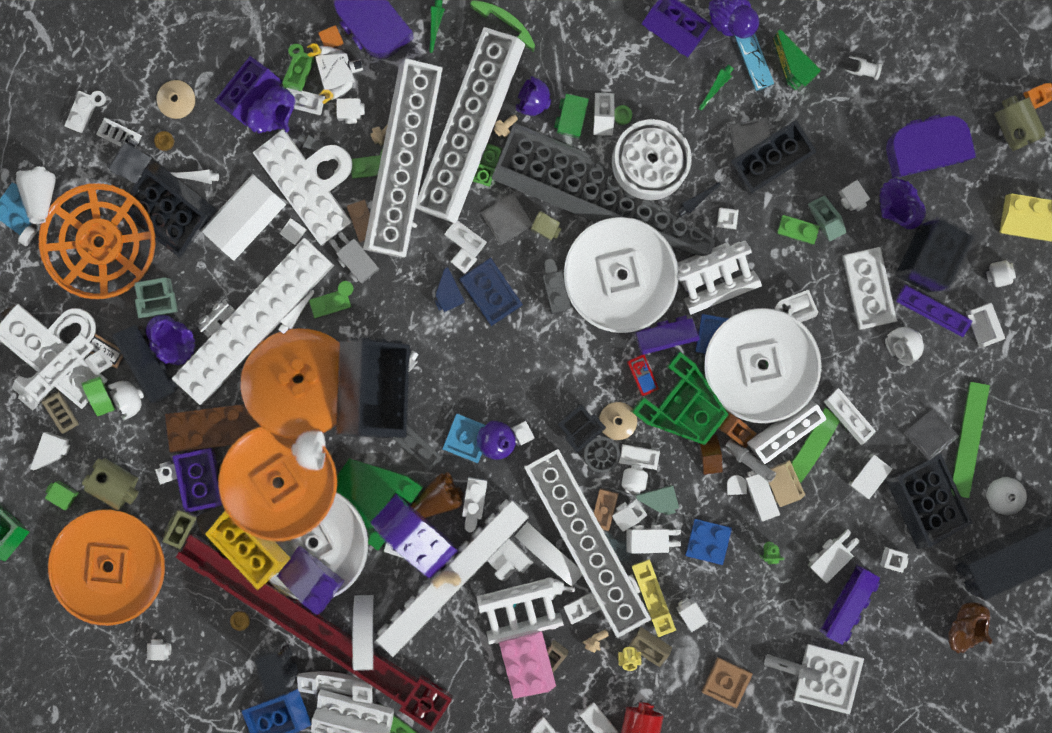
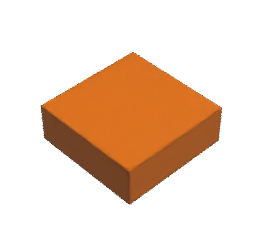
[318,25,344,48]

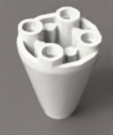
[16,167,56,224]

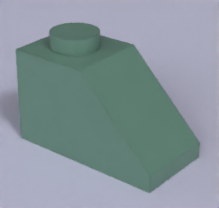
[808,195,846,242]
[635,485,679,515]

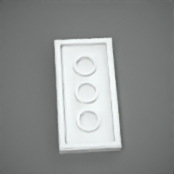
[842,247,897,330]

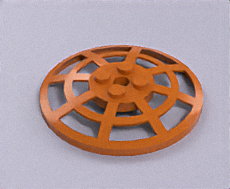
[39,183,155,299]

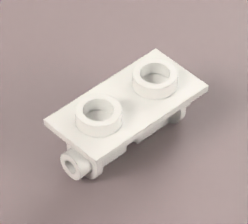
[198,299,236,338]

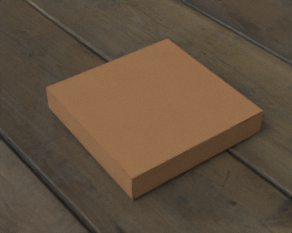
[701,657,753,709]

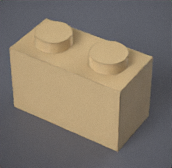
[768,460,805,507]

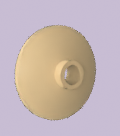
[157,80,195,119]
[599,402,637,440]

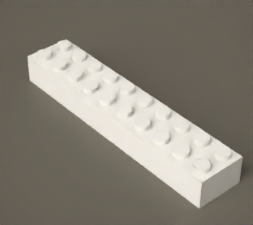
[415,27,525,224]
[363,59,442,258]
[172,238,334,405]
[524,449,651,638]
[376,498,529,656]

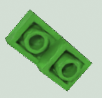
[473,143,502,187]
[81,376,116,417]

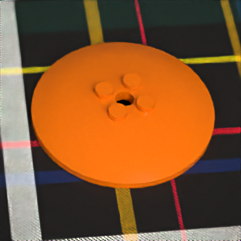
[241,328,340,438]
[219,427,337,541]
[48,509,165,626]

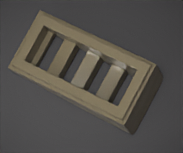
[42,390,79,434]
[547,640,568,673]

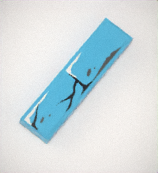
[734,34,774,91]

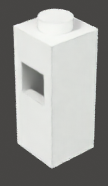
[744,470,780,522]

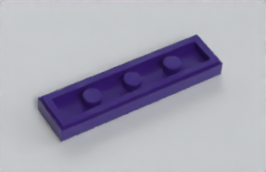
[895,284,973,337]

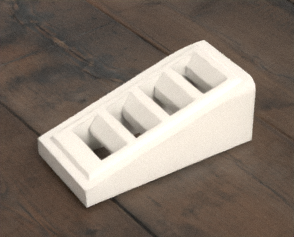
[97,118,142,147]

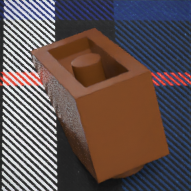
[718,410,757,448]

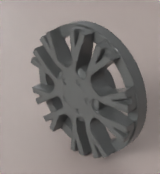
[584,437,620,473]

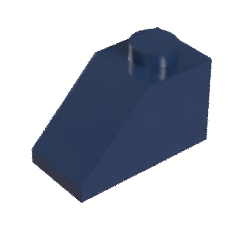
[434,268,465,312]

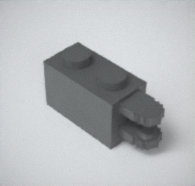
[543,259,571,314]

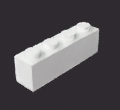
[747,400,826,464]

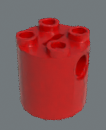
[621,702,664,733]

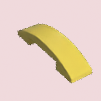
[632,559,676,637]

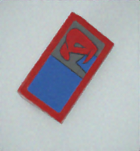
[627,355,659,397]

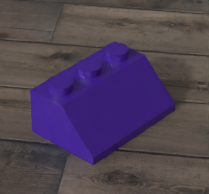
[642,0,712,58]
[214,56,283,126]
[635,315,700,355]

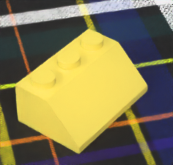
[999,193,1052,242]

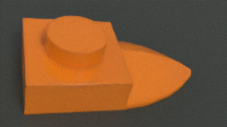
[1023,83,1052,109]

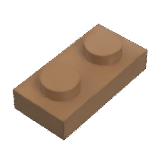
[347,200,370,242]
[594,488,619,531]

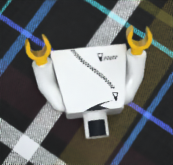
[307,44,363,104]

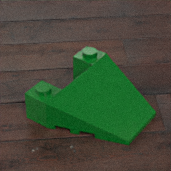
[630,351,729,445]
[336,458,423,551]

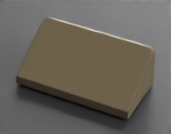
[628,627,672,667]

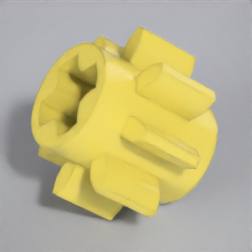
[618,647,641,671]

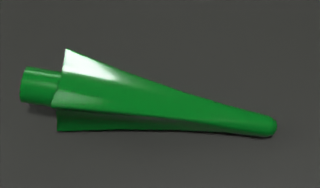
[429,0,445,53]
[699,64,734,110]

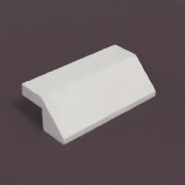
[201,174,286,260]
[311,689,394,733]

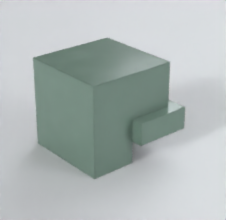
[135,278,178,318]

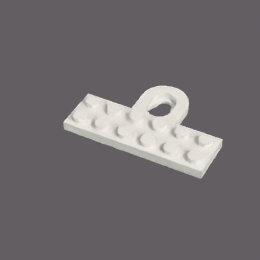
[253,129,352,245]
[0,304,108,409]

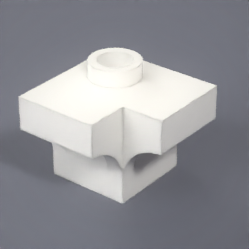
[12,372,50,410]

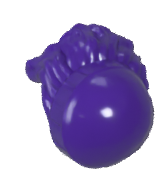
[708,0,759,39]
[246,86,296,133]
[879,178,926,229]
[146,315,196,365]

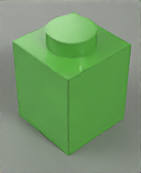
[45,481,79,510]

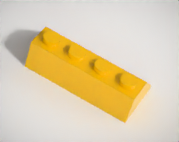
[205,510,291,590]

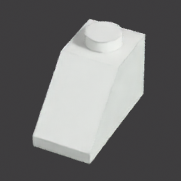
[593,93,614,136]
[30,432,70,470]

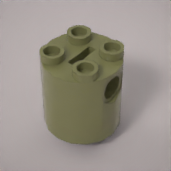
[994,95,1046,152]
[82,458,139,511]

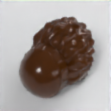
[948,602,992,653]

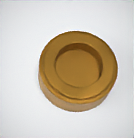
[154,131,174,151]
[230,611,250,631]

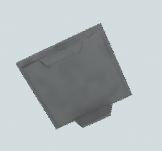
[729,118,770,158]
[481,193,533,245]
[904,409,959,461]

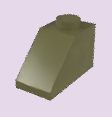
[531,211,562,241]
[163,509,197,549]

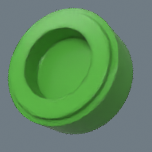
[614,105,632,125]

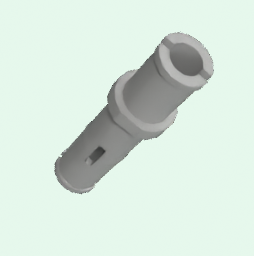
[724,439,777,483]
[764,654,823,683]

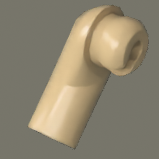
[431,571,461,589]

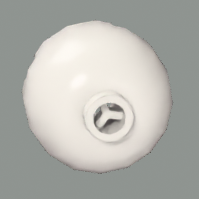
[885,327,924,366]
[108,381,144,420]
[292,431,325,470]
[986,477,1027,515]

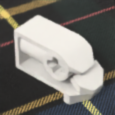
[774,290,818,322]

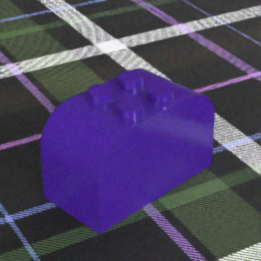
[335,0,414,59]
[886,114,976,178]
[370,494,458,579]

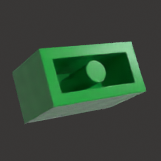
[554,94,589,138]

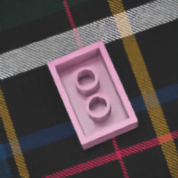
[499,631,556,699]

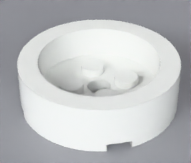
[612,119,691,200]

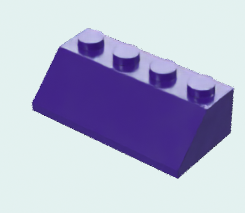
[820,565,880,645]

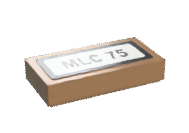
[89,333,124,368]

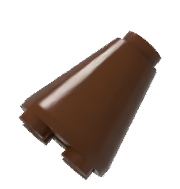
[411,472,464,518]

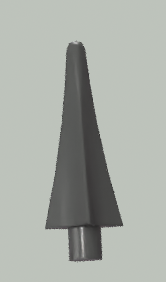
[297,134,324,152]

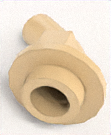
[493,114,518,138]
[370,124,388,146]
[583,630,609,653]

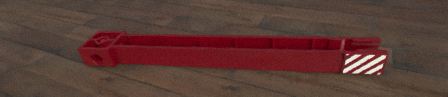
[175,533,453,732]

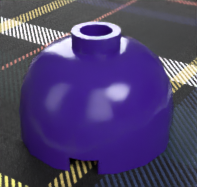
[516,76,551,116]
[477,421,516,460]

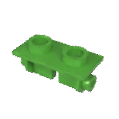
[760,542,784,564]

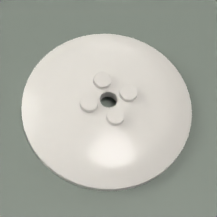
[564,217,678,333]
[705,308,821,423]
[269,492,368,599]

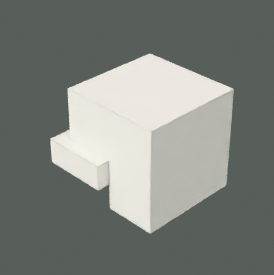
[487,539,534,581]

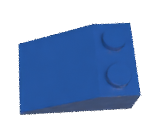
[242,689,312,733]

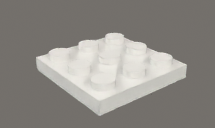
[793,644,864,714]

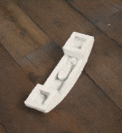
[24,333,94,402]
[515,522,583,586]
[564,574,640,624]
[353,595,374,670]
[297,671,373,703]

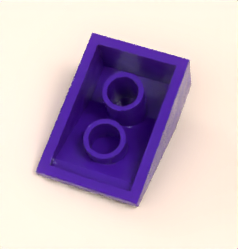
[277,545,345,615]

